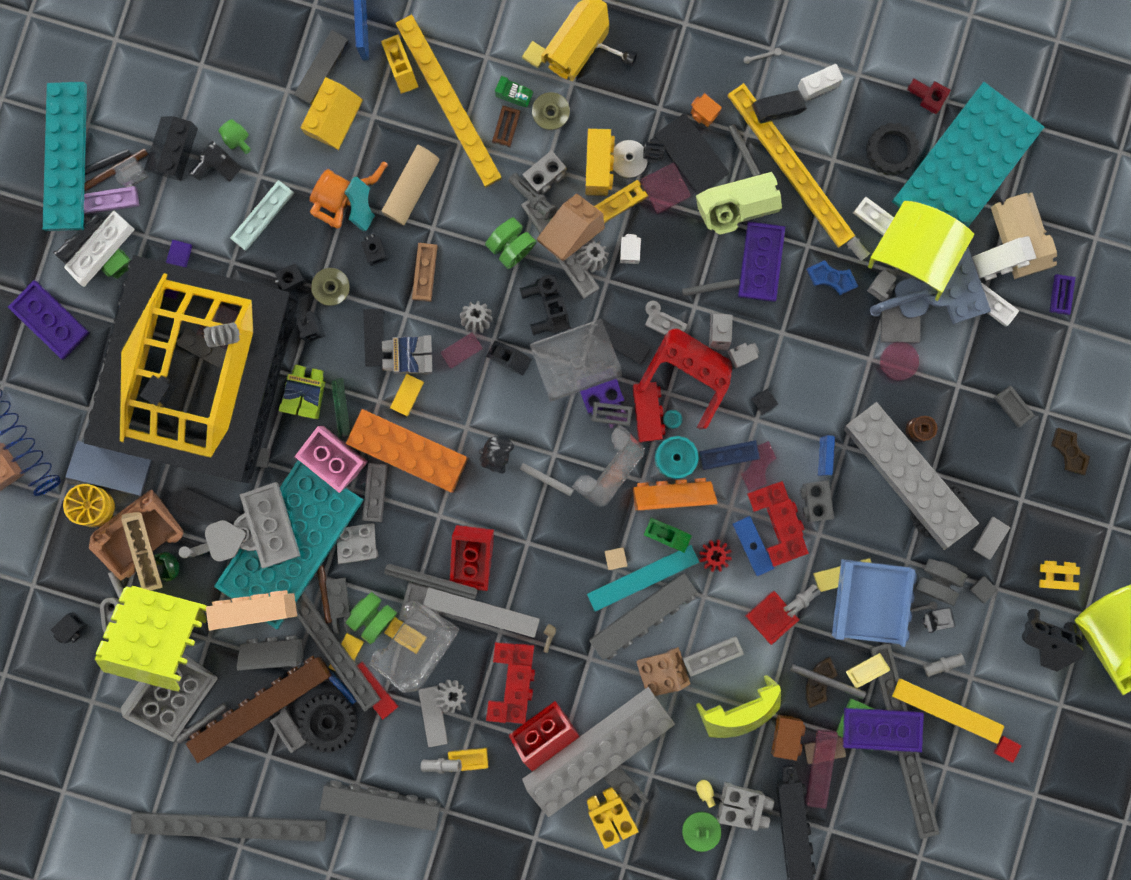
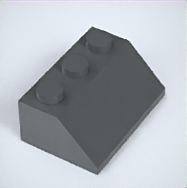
[237,635,304,671]

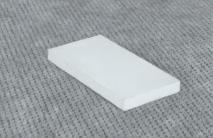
[64,211,135,287]

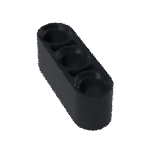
[752,90,807,124]

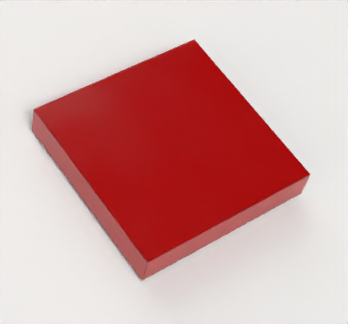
[745,590,800,645]

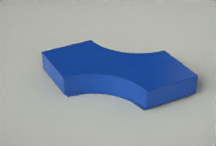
[806,260,858,295]

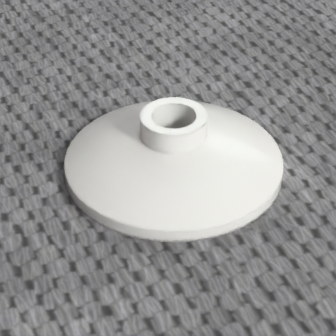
[611,140,648,178]

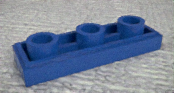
[732,516,775,576]

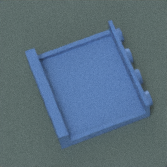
[832,559,917,647]

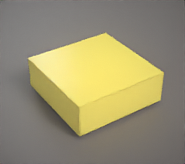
[522,41,545,68]

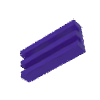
[1049,274,1076,315]

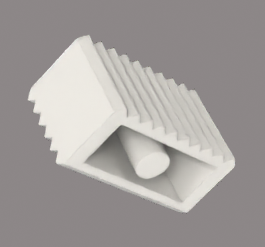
[798,64,843,102]

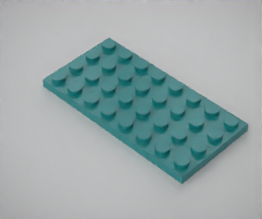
[892,82,1044,227]
[214,460,364,629]

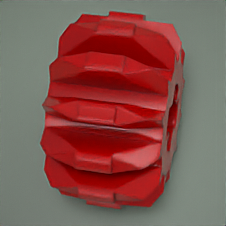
[699,540,732,572]

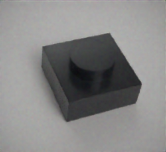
[751,388,778,415]

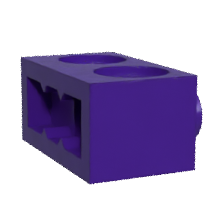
[580,379,624,415]

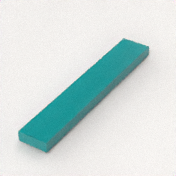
[587,545,699,611]

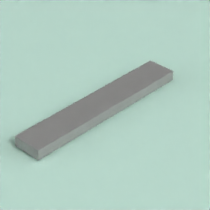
[521,200,600,299]
[423,587,540,638]

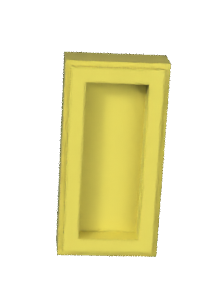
[846,653,890,688]

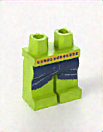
[279,365,326,419]

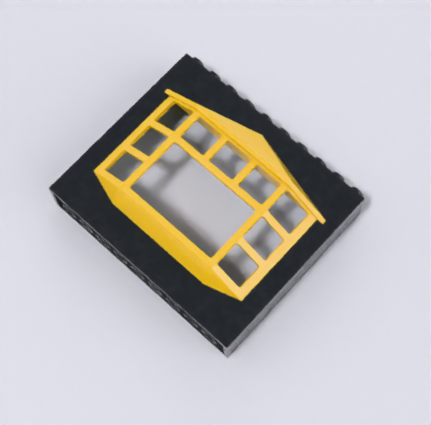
[84,255,299,483]

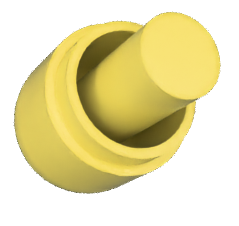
[696,780,716,808]

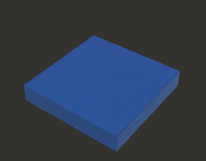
[818,435,835,476]

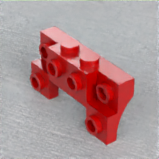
[747,481,809,567]
[486,642,535,724]

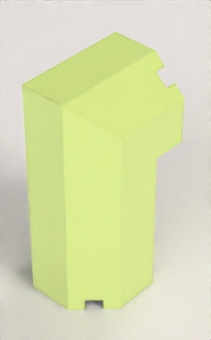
[696,172,782,235]

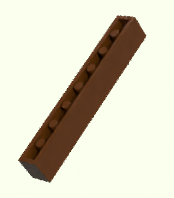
[185,656,332,763]

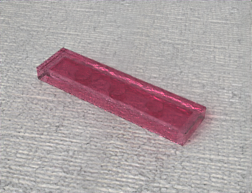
[806,729,838,808]

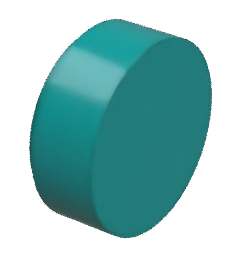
[663,410,682,429]

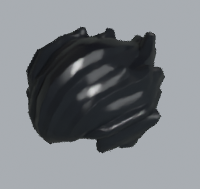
[479,436,514,474]

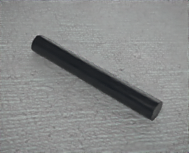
[85,149,132,175]

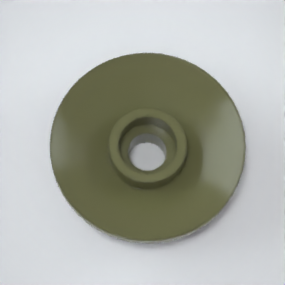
[532,92,570,130]
[311,268,350,306]

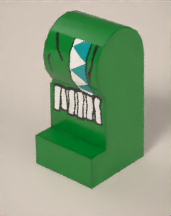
[495,75,533,107]

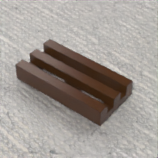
[492,105,521,148]

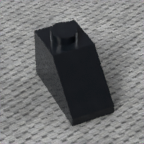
[486,340,532,376]

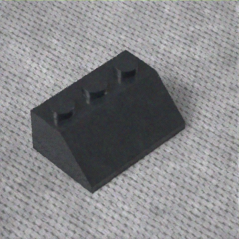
[144,116,198,181]

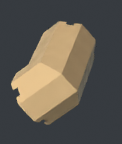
[991,193,1057,280]

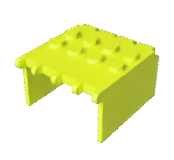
[95,586,207,692]

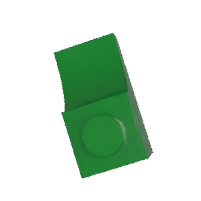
[644,518,692,553]

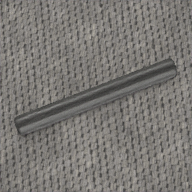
[384,564,477,600]

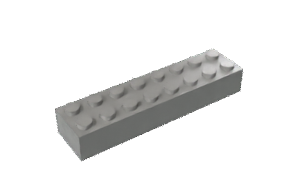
[844,402,979,550]
[522,687,675,817]

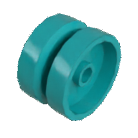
[654,436,699,479]

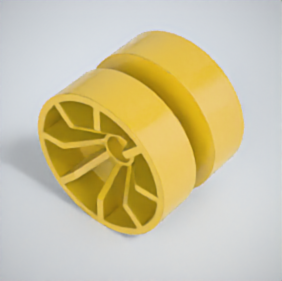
[63,484,115,527]

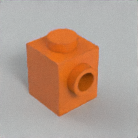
[691,93,722,127]

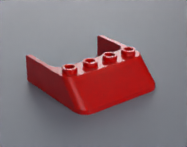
[635,328,733,430]

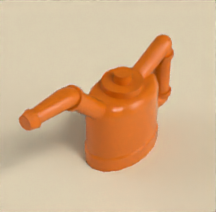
[309,161,388,229]

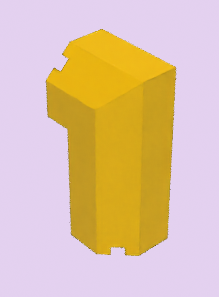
[541,0,609,81]

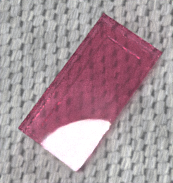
[440,332,483,369]

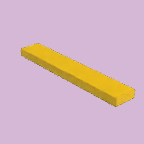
[892,679,1004,744]

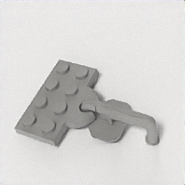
[179,482,300,568]

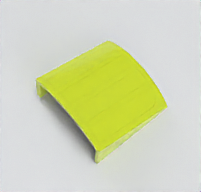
[868,201,974,301]
[1074,585,1131,695]
[696,675,781,738]

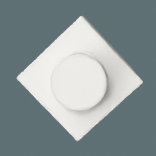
[620,234,641,264]

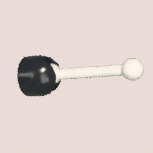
[596,44,638,67]

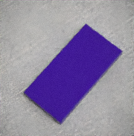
[738,222,786,302]
[8,280,90,360]
[843,707,924,752]

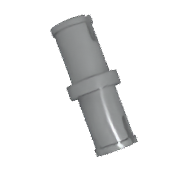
[784,584,821,617]
[924,653,966,677]
[421,758,462,774]

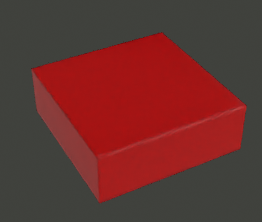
[994,736,1021,763]

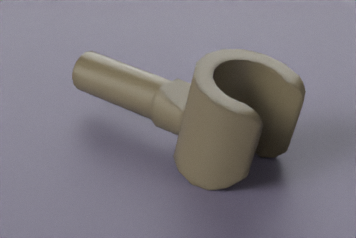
[543,624,556,653]

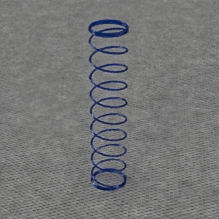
[0,389,62,496]

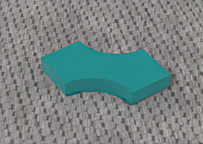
[344,177,375,231]

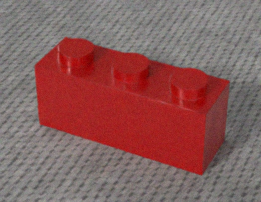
[632,382,665,443]

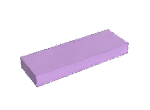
[84,186,139,215]

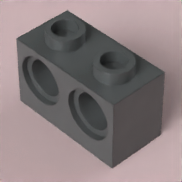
[800,481,834,522]

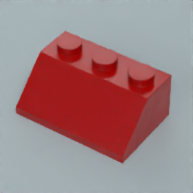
[509,701,580,772]

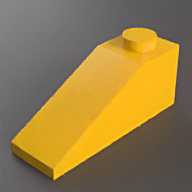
[381,35,418,94]

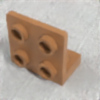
[636,647,690,696]

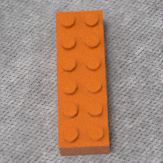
[346,409,469,492]

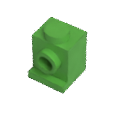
[101,248,131,279]

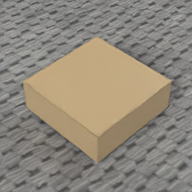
[605,547,627,570]

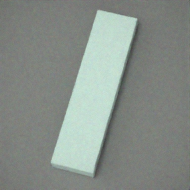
[230,180,294,251]

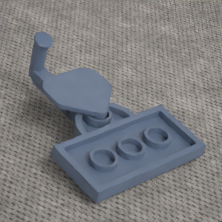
[870,247,991,324]

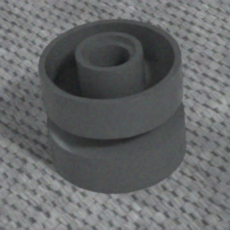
[915,559,968,606]

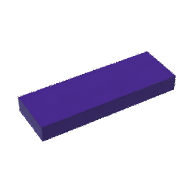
[163,240,192,300]

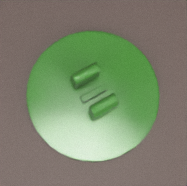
[682,812,721,852]

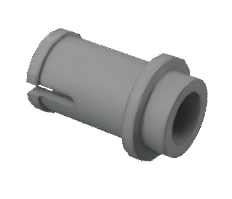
[847,236,870,261]

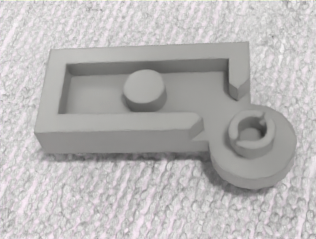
[645,301,688,335]

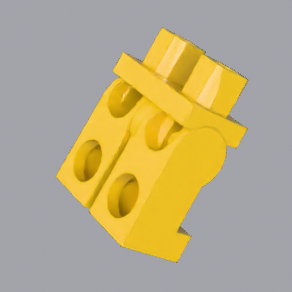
[587,787,638,849]

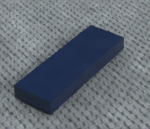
[699,440,760,470]

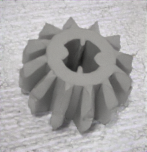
[576,239,609,273]
[460,301,492,334]
[204,323,240,347]
[433,680,467,713]

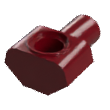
[907,78,951,114]

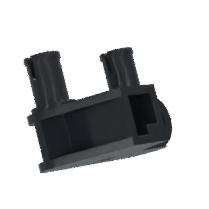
[189,141,242,182]
[519,274,571,336]
[1022,609,1084,672]

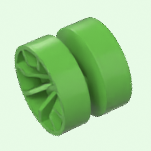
[485,217,537,269]
[345,592,397,645]

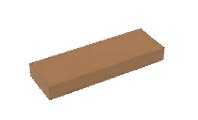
[412,243,438,302]

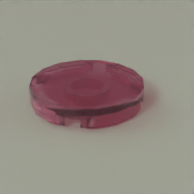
[880,342,919,380]

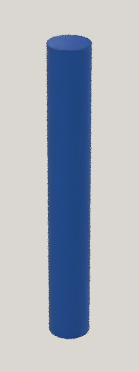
[327,666,357,705]

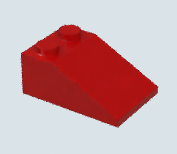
[450,525,494,591]

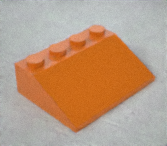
[633,478,717,510]

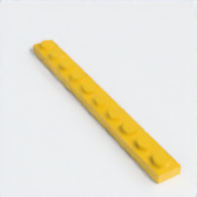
[395,14,502,188]
[728,83,855,248]

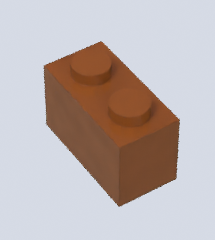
[771,715,805,761]

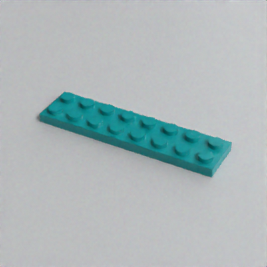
[43,82,87,231]

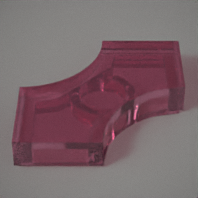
[741,441,776,491]

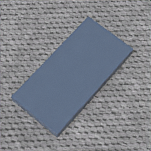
[65,441,153,496]

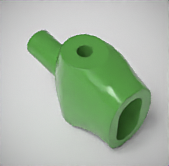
[218,119,251,154]

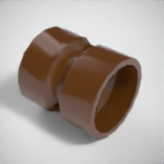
[906,416,938,442]

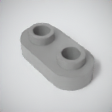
[100,597,121,633]

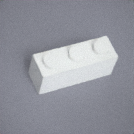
[972,236,1036,281]

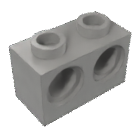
[522,150,566,195]

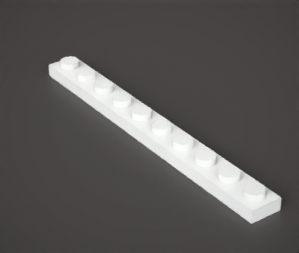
[853,197,1019,327]

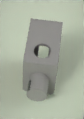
[709,313,733,350]

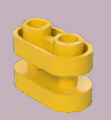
[1039,561,1080,590]

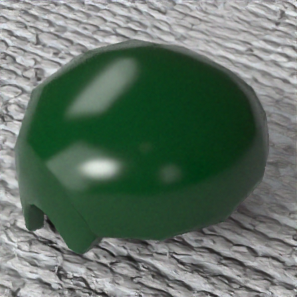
[154,552,179,582]

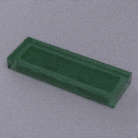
[332,378,350,438]

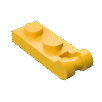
[594,180,648,223]

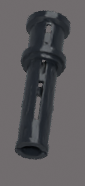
[53,213,104,264]

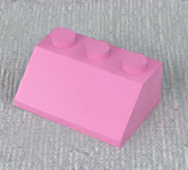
[294,426,368,493]

